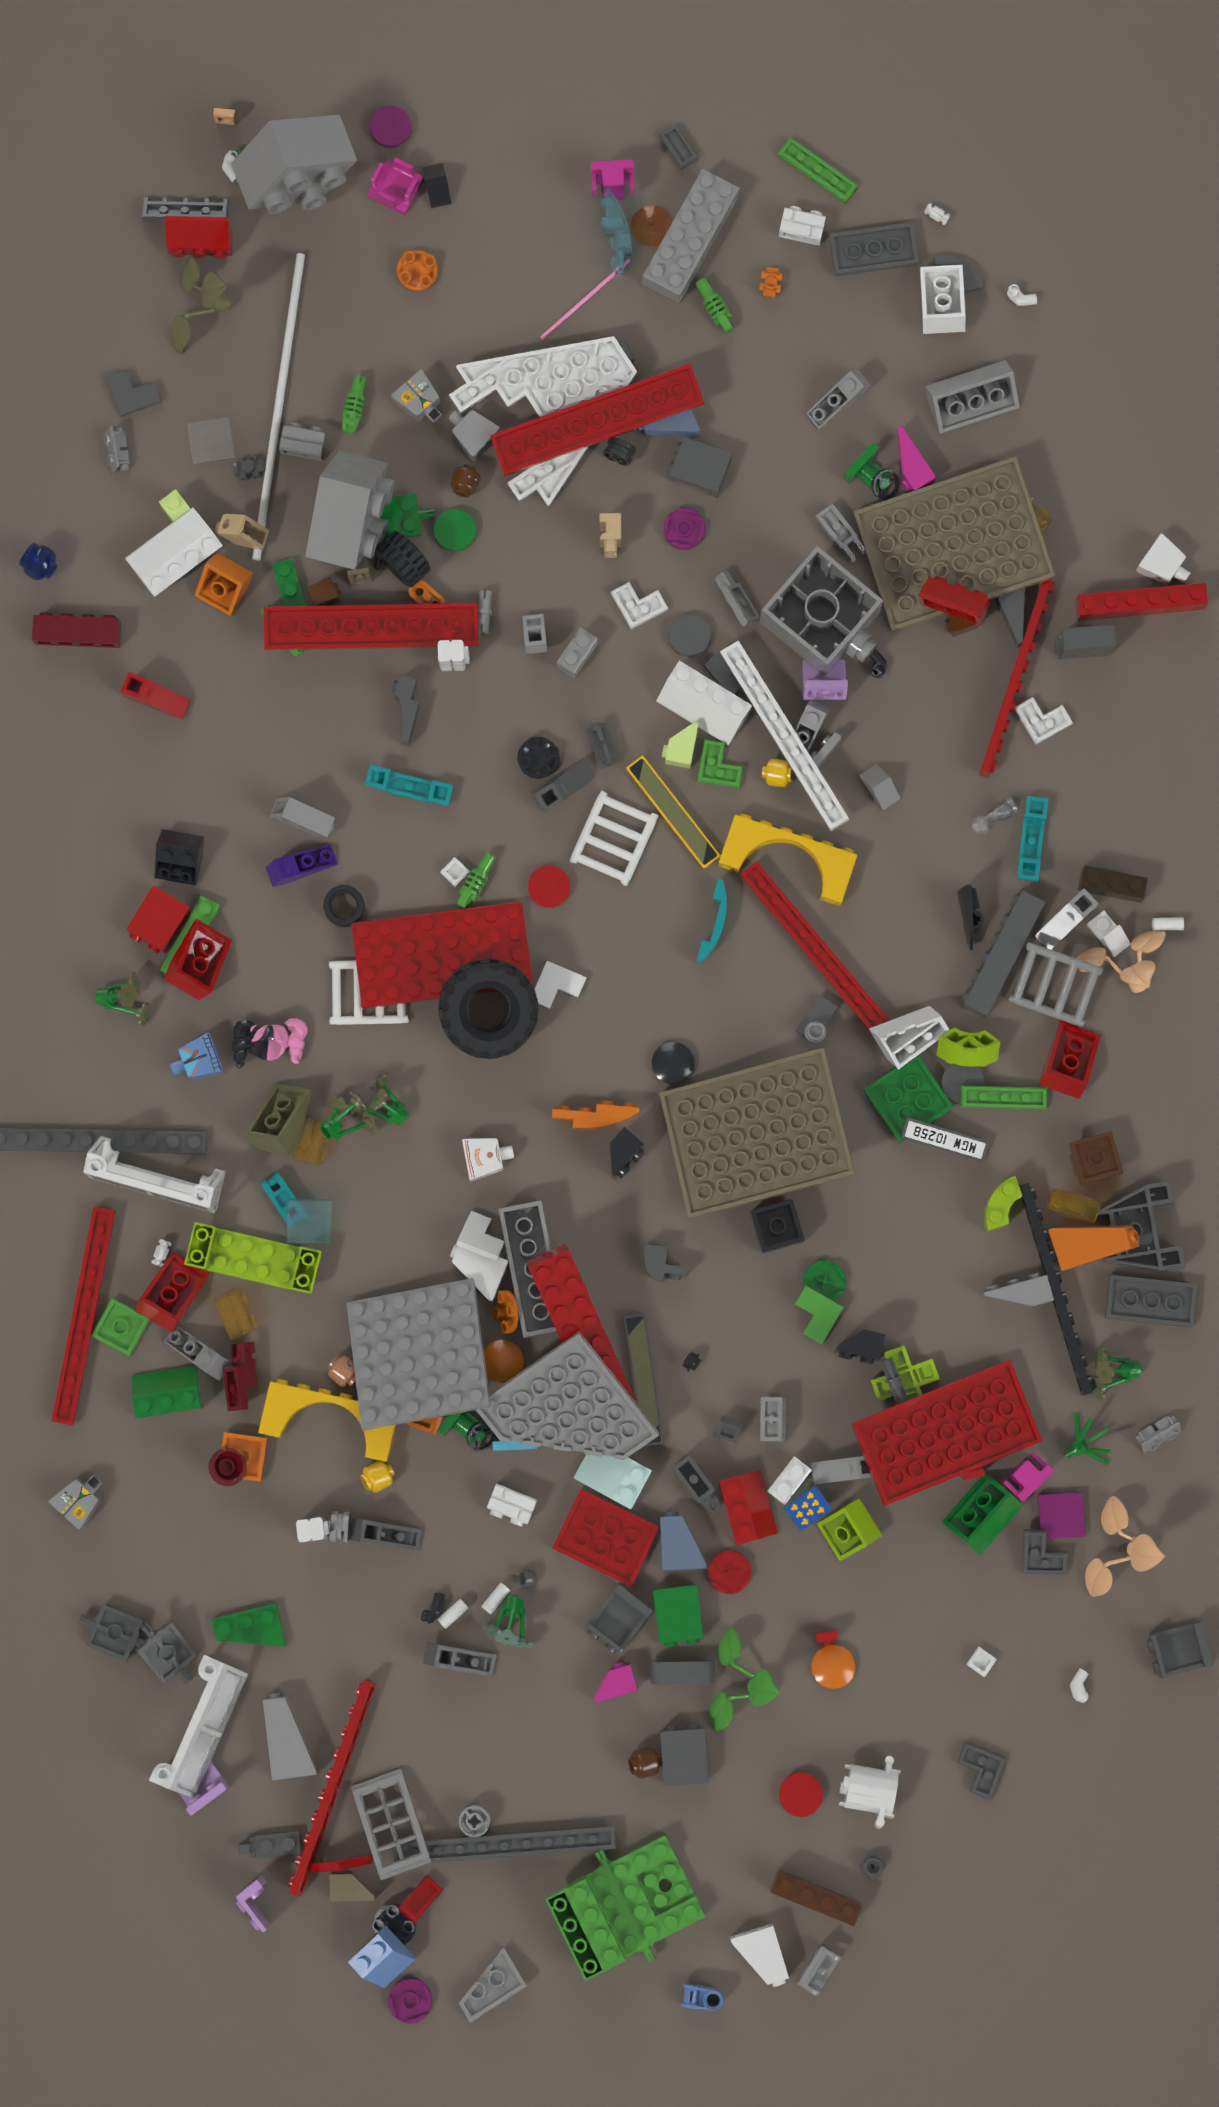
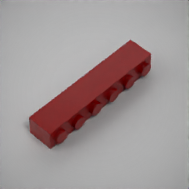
[1075,583,1208,621]

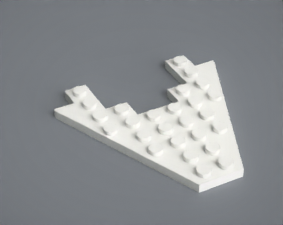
[449,336,637,506]

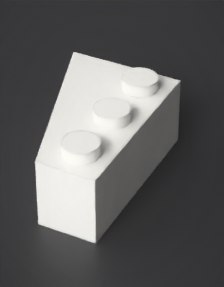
[869,1006,949,1069]

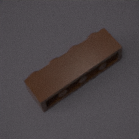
[770,1869,862,1926]

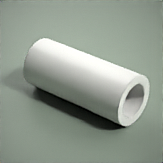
[1152,917,1184,931]
[481,1582,511,1615]
[437,1598,469,1629]

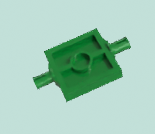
[381,493,434,540]

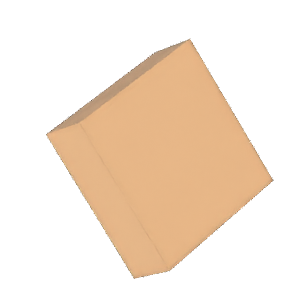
[213,108,237,125]

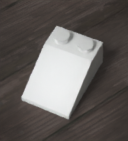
[920,265,966,334]

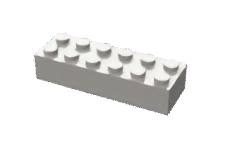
[642,169,740,304]
[499,1200,557,1339]

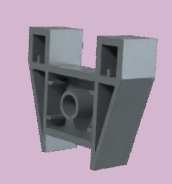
[1095,1181,1186,1272]

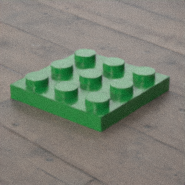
[863,1055,954,1144]

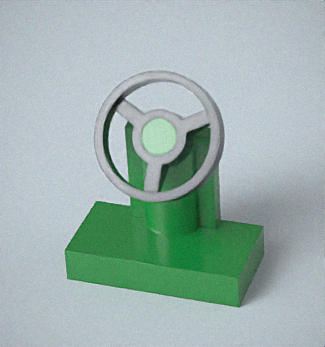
[844,442,899,499]
[437,1412,496,1451]

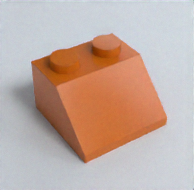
[194,552,254,617]

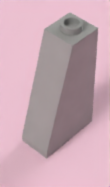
[263,1693,318,1780]

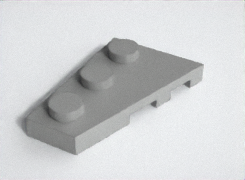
[459,1947,527,2023]

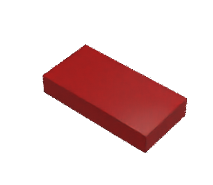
[398,1875,443,1924]

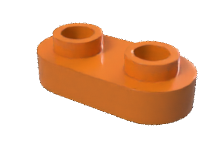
[409,580,446,604]

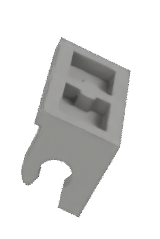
[760,1397,787,1442]
[797,1944,842,1996]

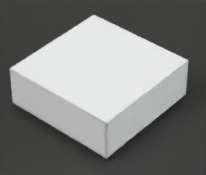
[440,857,470,888]
[966,1646,997,1677]

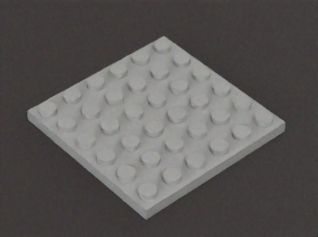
[346,1278,491,1431]

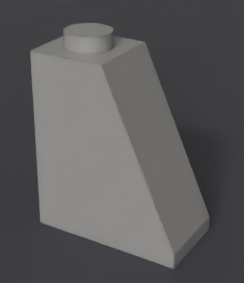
[269,797,335,838]

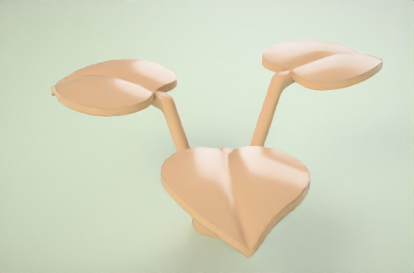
[1076,931,1166,993]
[1085,1496,1165,1597]

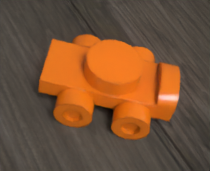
[759,267,783,298]

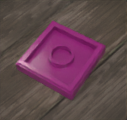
[1037,1493,1085,1539]

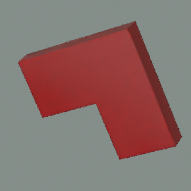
[310,1854,373,1872]

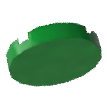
[434,509,476,552]
[803,1260,846,1301]

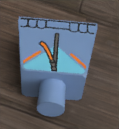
[170,1032,225,1080]

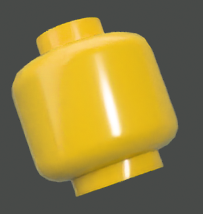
[762,759,795,787]
[360,1460,395,1493]

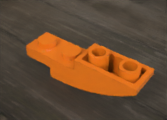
[552,1101,640,1130]

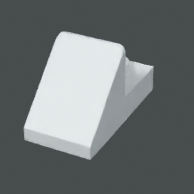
[1087,911,1131,958]

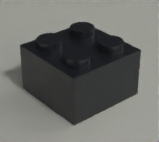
[750,1199,805,1254]

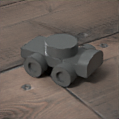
[233,456,264,480]

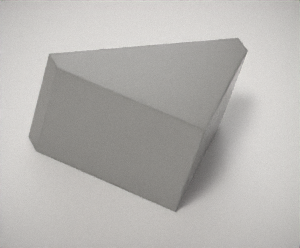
[859,764,901,811]

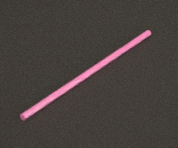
[540,258,631,340]

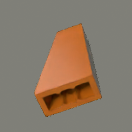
[1048,1226,1140,1271]

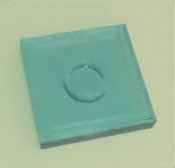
[286,1199,332,1244]

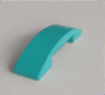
[365,764,453,806]
[1017,796,1049,882]
[696,878,727,965]

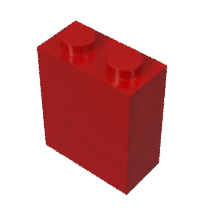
[126,885,192,954]

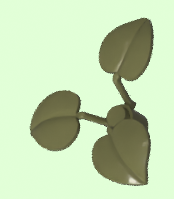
[171,256,231,354]

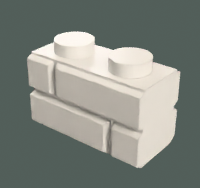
[779,206,826,246]
[438,640,470,671]
[767,1456,811,1505]
[487,1483,537,1527]
[296,1517,331,1542]

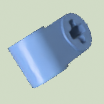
[680,1983,724,2011]

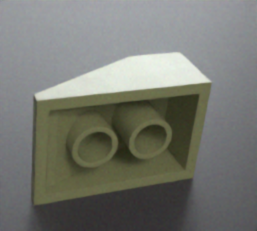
[245,1083,312,1156]

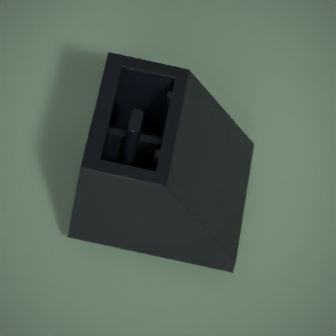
[154,829,204,886]
[610,1127,644,1180]
[835,1330,886,1365]

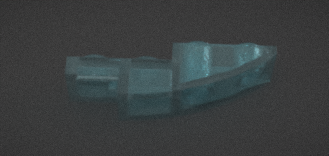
[601,188,632,277]

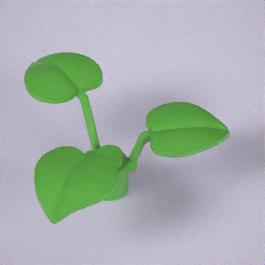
[709,1627,780,1732]

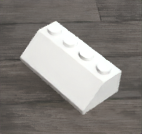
[125,507,223,597]
[656,661,752,746]

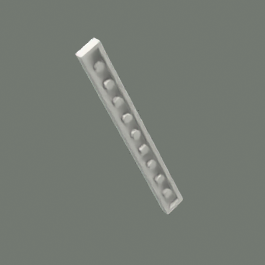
[720,641,849,831]

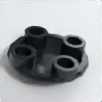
[517,737,560,779]
[651,1042,694,1085]
[372,1903,416,1945]

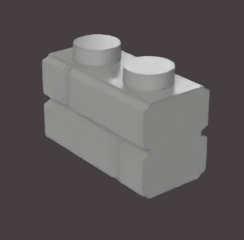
[279,423,327,461]
[556,628,598,679]

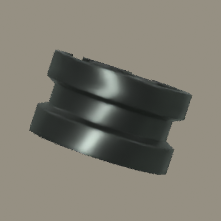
[603,437,636,466]

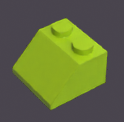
[817,1498,883,1561]

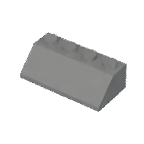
[925,360,1020,433]

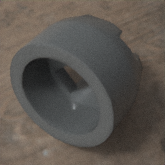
[519,1569,537,1587]

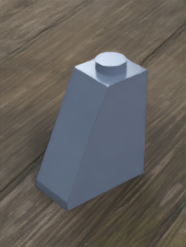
[638,410,700,438]
[660,1512,706,1570]

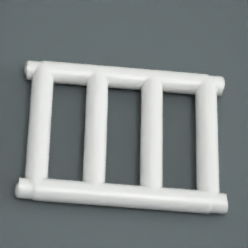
[569,791,658,886]
[329,960,409,1025]

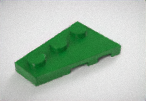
[212,1603,286,1647]

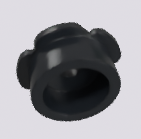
[682,1351,701,1372]

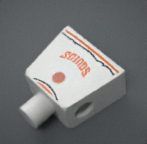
[462,1138,514,1182]

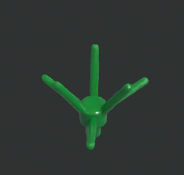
[1064,1413,1111,1465]

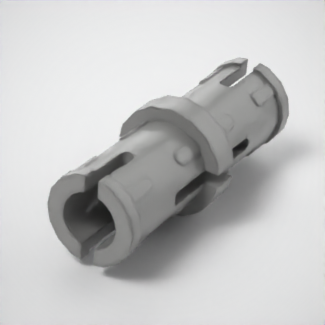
[478,590,493,635]

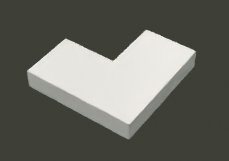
[611,582,668,630]
[1014,697,1073,745]
[535,961,587,1009]
[456,1211,505,1261]

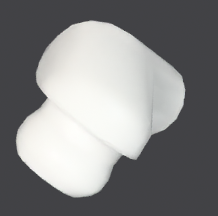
[222,150,238,184]
[1007,284,1037,306]
[1070,1668,1089,1703]

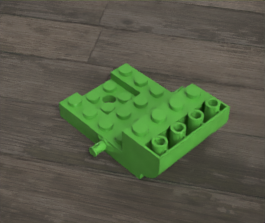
[545,1834,705,1981]

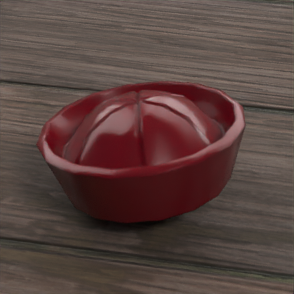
[208,1448,247,1486]

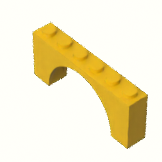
[718,813,857,906]
[258,1378,396,1462]

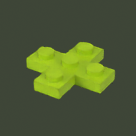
[871,1346,940,1401]

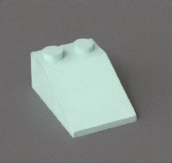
[574,1454,652,1509]

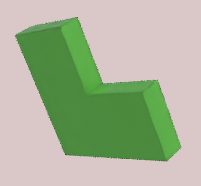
[697,739,743,789]
[795,1285,844,1344]

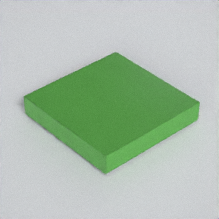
[91,1298,150,1357]

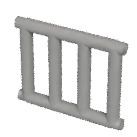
[1008,942,1103,1027]

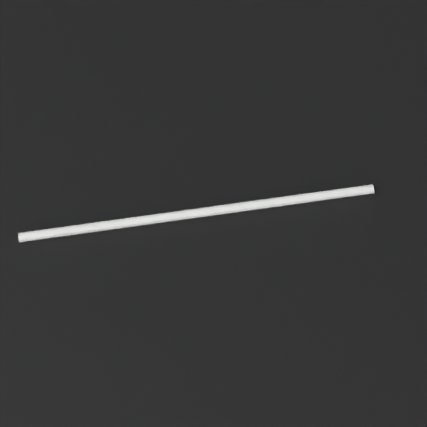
[252,253,305,561]

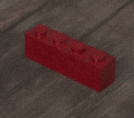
[32,612,121,648]

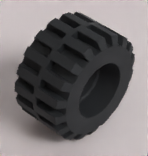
[376,531,431,588]

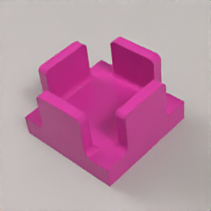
[367,158,424,216]
[591,159,635,200]
[1002,1452,1054,1502]

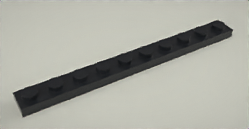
[1019,1183,1094,1396]

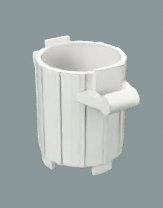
[839,1756,901,1829]

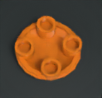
[397,250,438,291]
[492,1290,518,1334]
[484,1340,524,1383]
[811,1645,855,1689]

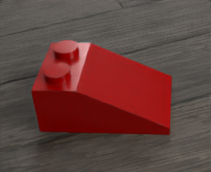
[164,919,232,1000]
[1039,1020,1101,1099]
[135,1251,210,1333]

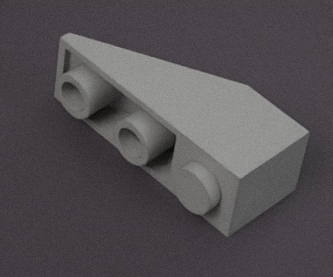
[806,370,872,430]
[781,700,830,760]
[1035,889,1099,950]
[982,1273,1054,1307]
[163,1326,232,1381]
[811,1456,872,1485]

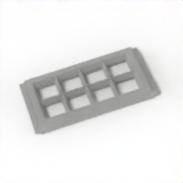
[351,1769,431,1881]

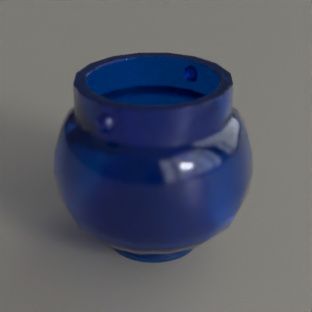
[18,542,58,581]

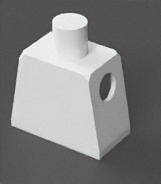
[1136,533,1191,585]

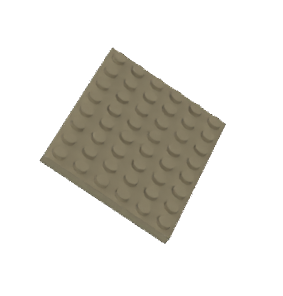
[853,456,1056,632]
[659,1048,856,1219]

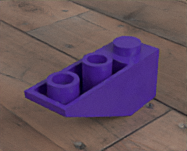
[265,844,338,887]

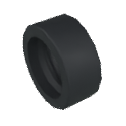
[323,885,365,927]

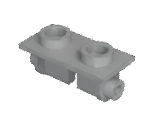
[103,426,130,473]
[1135,1415,1181,1453]

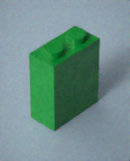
[653,1584,703,1647]

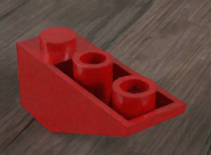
[120,672,191,720]

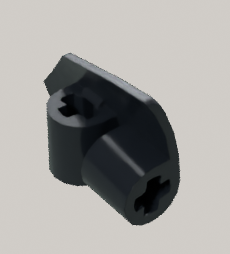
[957,884,984,950]

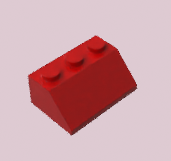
[165,216,233,258]
[918,576,990,626]
[718,1470,778,1545]

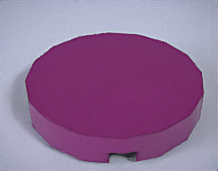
[370,106,412,148]
[663,508,705,550]
[388,1977,433,2024]

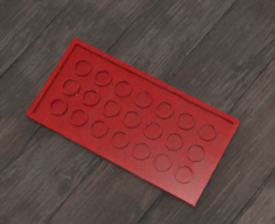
[351,901,533,1009]
[851,1360,1042,1506]

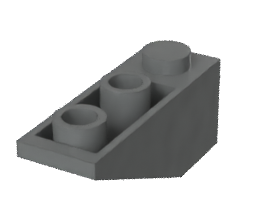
[530,758,595,812]

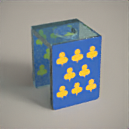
[783,1486,831,1531]

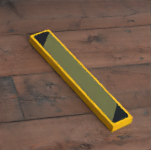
[626,755,721,870]

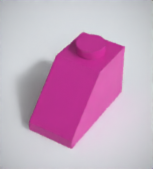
[594,1661,637,1703]

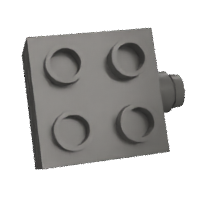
[231,115,357,214]
[305,450,395,570]
[760,546,883,676]

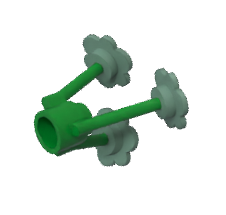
[481,1596,534,1648]

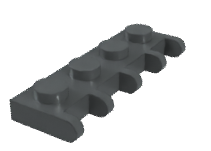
[142,196,229,223]

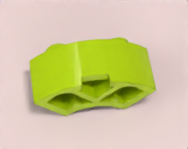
[936,1027,1000,1067]
[984,1176,1023,1233]

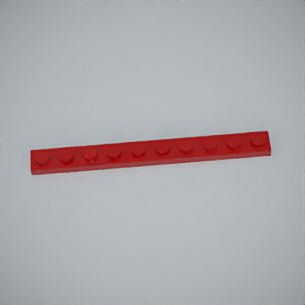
[979,579,1055,778]
[740,861,890,1034]
[51,1207,116,1425]
[288,1680,377,1896]

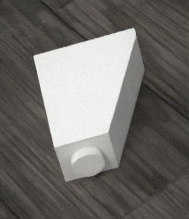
[450,1245,509,1302]
[730,1924,789,1987]

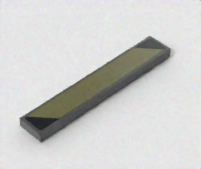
[623,1313,664,1447]

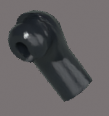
[869,648,887,678]
[421,1593,445,1624]

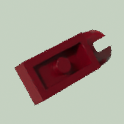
[223,1342,258,1411]

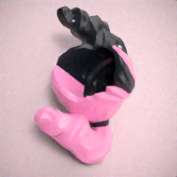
[232,1018,308,1069]

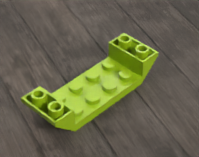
[184,1222,322,1294]

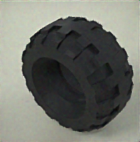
[438,958,539,1059]

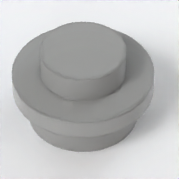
[804,1021,826,1043]

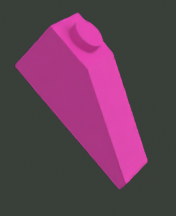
[896,425,936,492]

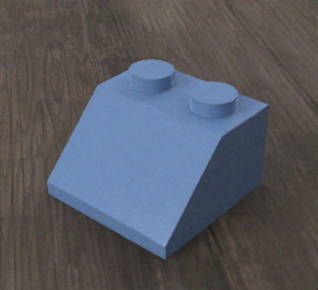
[348,1926,416,1988]

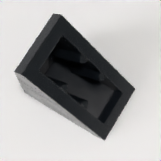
[422,163,452,208]

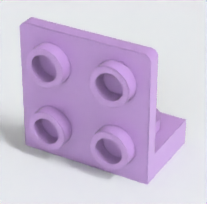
[802,660,848,700]
[179,1757,229,1816]
[236,1875,271,1932]

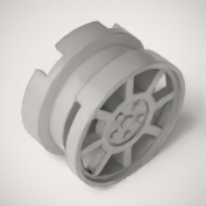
[330,1511,351,1543]
[459,1804,491,1837]

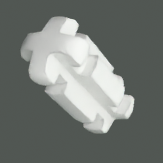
[924,203,950,225]
[151,1239,171,1266]

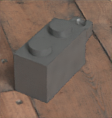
[672,1455,722,1514]

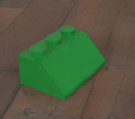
[132,1365,203,1419]
[942,1473,1023,1555]

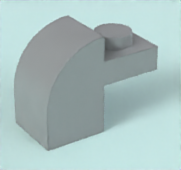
[522,614,547,654]

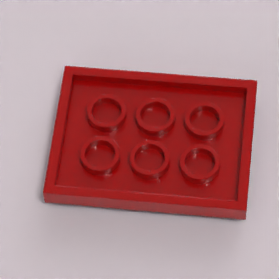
[552,1489,659,1587]

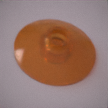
[631,206,672,247]

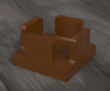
[1069,1131,1124,1185]

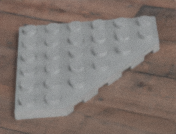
[476,1331,659,1460]

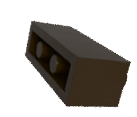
[1077,865,1148,903]

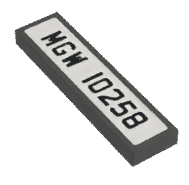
[900,1117,989,1162]

